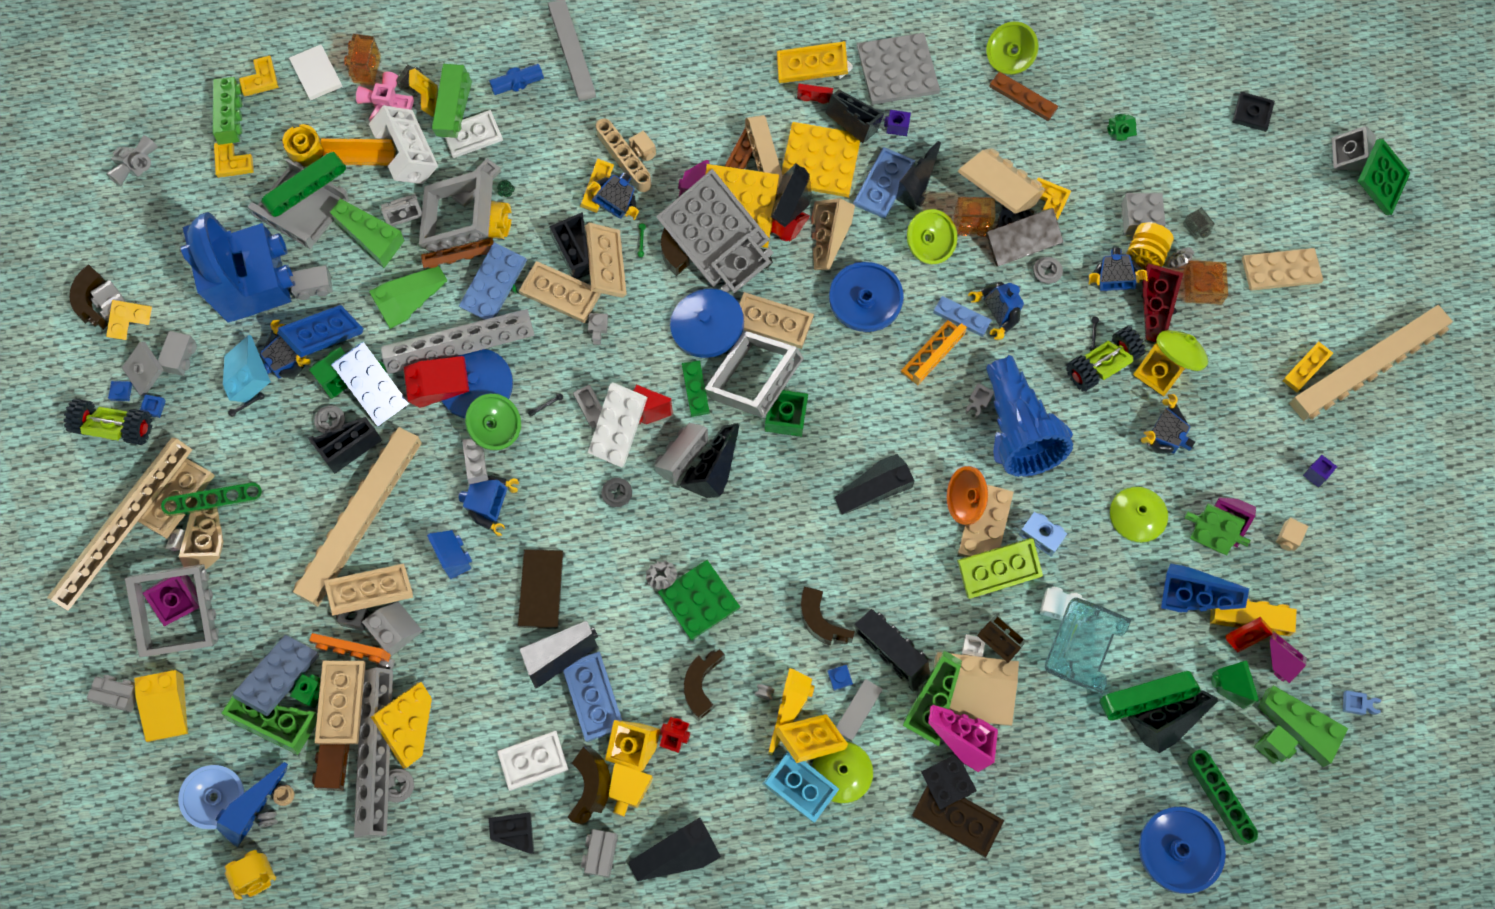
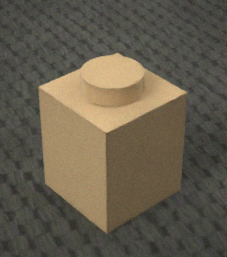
[1276,517,1309,551]

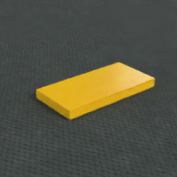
[777,41,848,83]

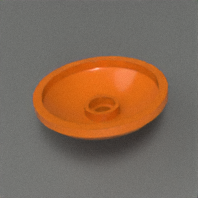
[947,466,988,525]

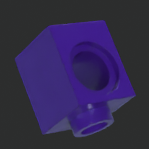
[884,109,911,137]
[1303,455,1338,488]

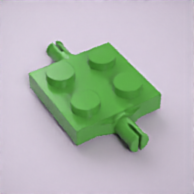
[1184,503,1251,556]

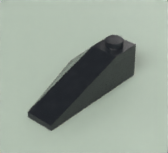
[680,423,740,498]
[834,454,915,515]
[1128,690,1218,753]

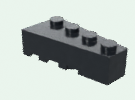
[854,609,930,692]

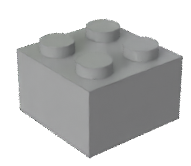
[1121,193,1166,235]

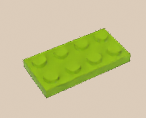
[957,538,1043,599]

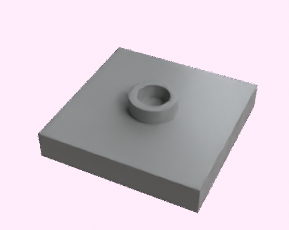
[122,342,164,396]

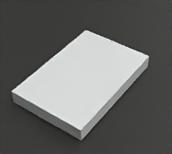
[289,45,343,101]
[445,110,503,158]
[497,731,569,791]

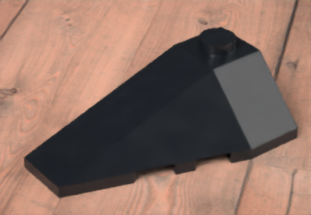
[896,141,941,210]
[771,163,812,227]
[627,818,721,881]

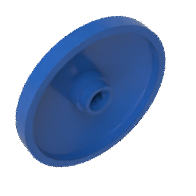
[829,262,904,332]
[670,289,745,358]
[442,349,513,419]
[1139,807,1226,894]

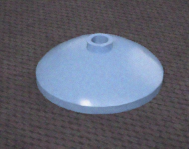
[178,765,245,829]

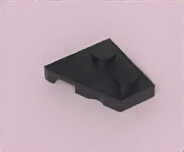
[488,812,535,855]

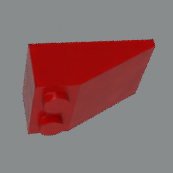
[404,356,469,408]

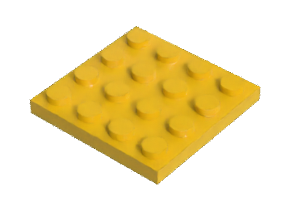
[781,122,860,198]
[705,164,780,248]

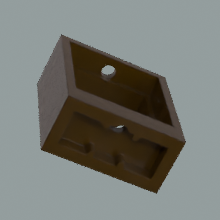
[977,614,1026,663]

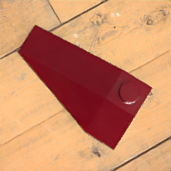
[1142,263,1183,343]

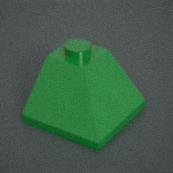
[1211,661,1259,709]

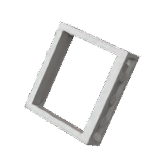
[419,169,493,252]
[705,331,804,418]
[125,564,219,658]

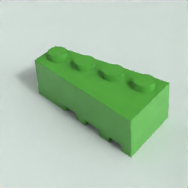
[432,64,472,138]
[330,198,405,268]
[903,650,962,746]
[1258,685,1348,767]
[221,696,317,755]

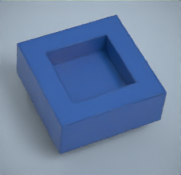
[108,381,132,401]
[140,395,166,418]
[827,665,853,691]

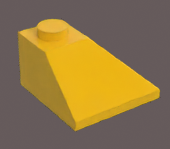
[605,720,661,772]

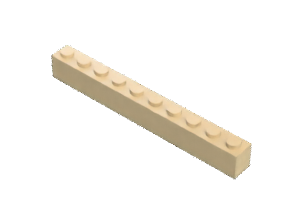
[1289,305,1453,421]
[293,427,422,607]
[47,438,192,611]

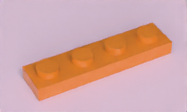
[309,633,391,663]

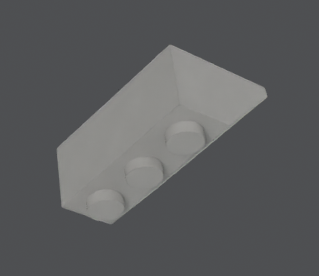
[654,423,708,485]

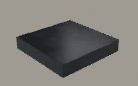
[1232,91,1275,132]

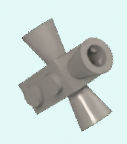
[106,135,158,186]

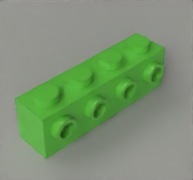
[213,77,242,145]

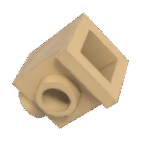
[629,130,656,161]

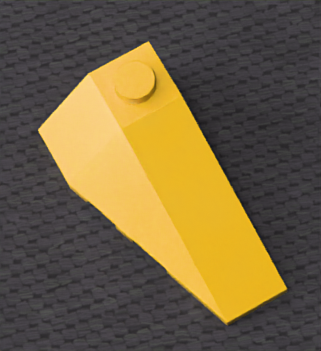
[768,668,815,756]

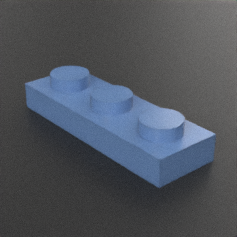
[933,296,992,337]

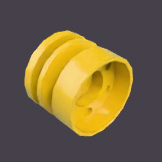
[1126,222,1174,269]

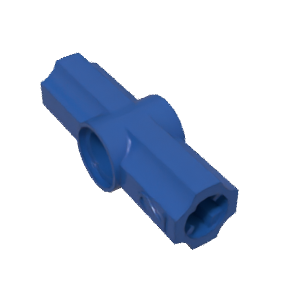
[489,64,544,95]

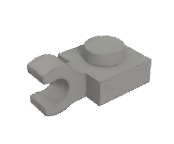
[588,313,608,345]

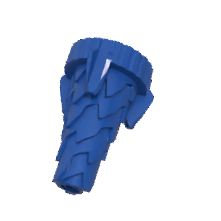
[986,355,1073,477]

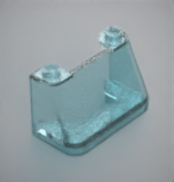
[1045,598,1132,695]

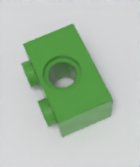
[1254,725,1299,764]

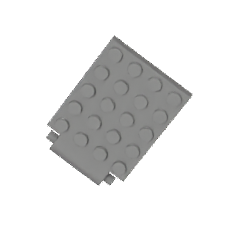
[656,169,773,293]

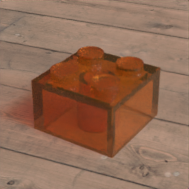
[344,34,381,85]
[953,197,995,236]
[1184,260,1228,305]

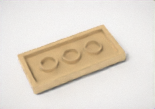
[585,222,627,298]
[1242,248,1324,291]
[519,261,602,323]
[740,292,814,349]
[138,458,215,539]
[958,485,1014,557]
[324,564,413,616]
[315,661,365,744]

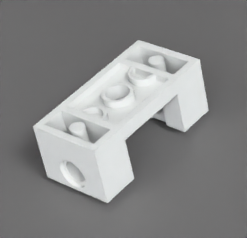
[369,105,438,184]

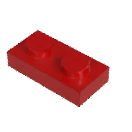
[797,83,833,104]
[1225,616,1273,653]

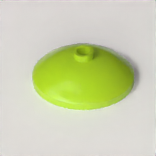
[986,21,1039,75]
[907,209,957,264]
[1157,330,1209,371]
[1110,487,1168,543]
[812,741,873,804]

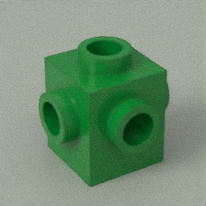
[1107,114,1137,141]
[290,674,321,708]

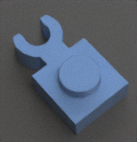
[1343,690,1381,715]

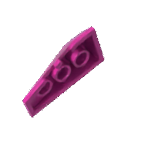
[928,705,998,772]

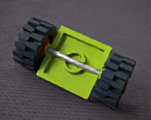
[1066,326,1146,392]
[64,399,153,445]

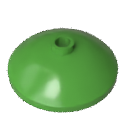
[465,393,521,451]

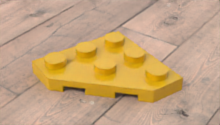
[371,682,432,769]

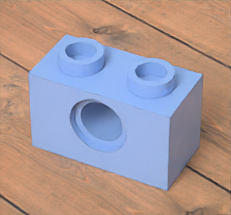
[1019,511,1067,557]

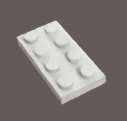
[588,382,648,467]

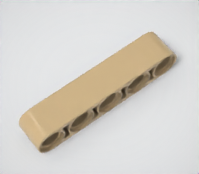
[745,115,783,193]
[596,119,651,192]

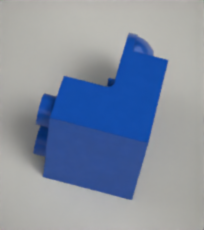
[181,212,295,323]

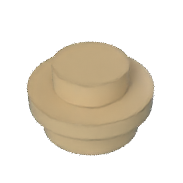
[273,785,295,806]

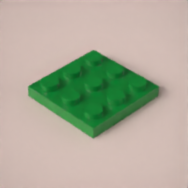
[1357,138,1410,215]
[658,560,740,641]

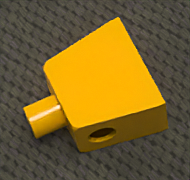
[609,763,653,817]

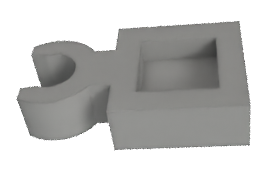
[965,383,994,419]

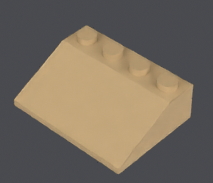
[958,148,1046,214]
[934,652,1019,726]

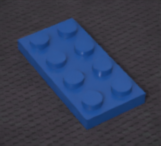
[278,305,364,358]

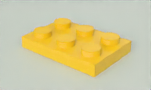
[775,714,848,763]

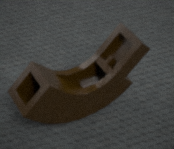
[661,227,690,276]
[69,264,108,330]
[800,586,855,646]
[684,649,725,721]
[567,746,611,825]

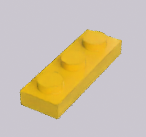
[580,158,614,213]
[1282,341,1333,392]

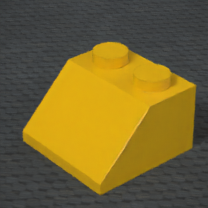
[1133,343,1186,396]

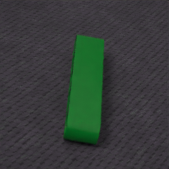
[261,152,346,217]
[161,483,262,516]
[1099,671,1201,721]
[1187,750,1258,845]

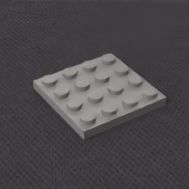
[857,33,940,105]

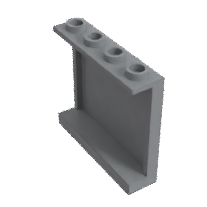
[248,159,349,249]

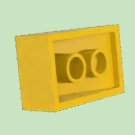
[134,670,188,742]

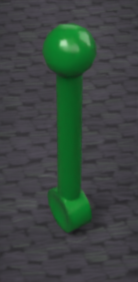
[637,223,646,257]

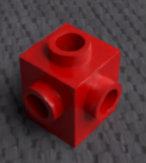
[660,717,691,753]

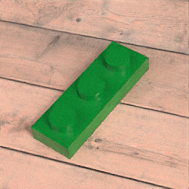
[682,360,710,417]

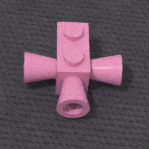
[356,72,414,122]

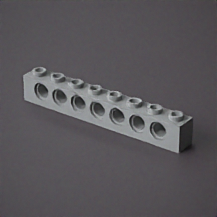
[381,309,535,374]
[354,667,393,839]

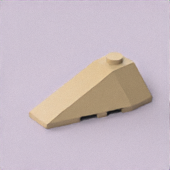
[811,198,855,270]
[179,495,224,569]

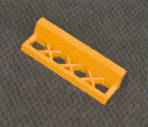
[901,320,967,385]

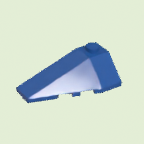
[1161,563,1250,613]
[215,762,288,848]

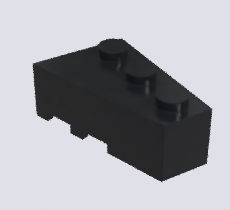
[825,90,884,143]
[549,212,590,279]
[308,417,382,474]

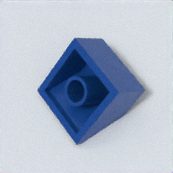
[427,530,472,579]

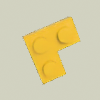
[239,56,279,97]
[409,69,438,117]
[214,143,254,178]
[1037,177,1071,221]
[106,299,152,340]

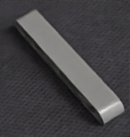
[548,0,596,102]

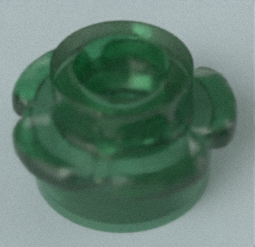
[497,180,515,197]

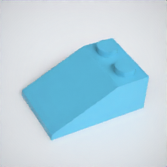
[223,335,271,403]
[762,751,839,823]

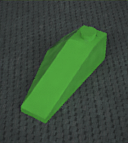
[369,266,448,329]

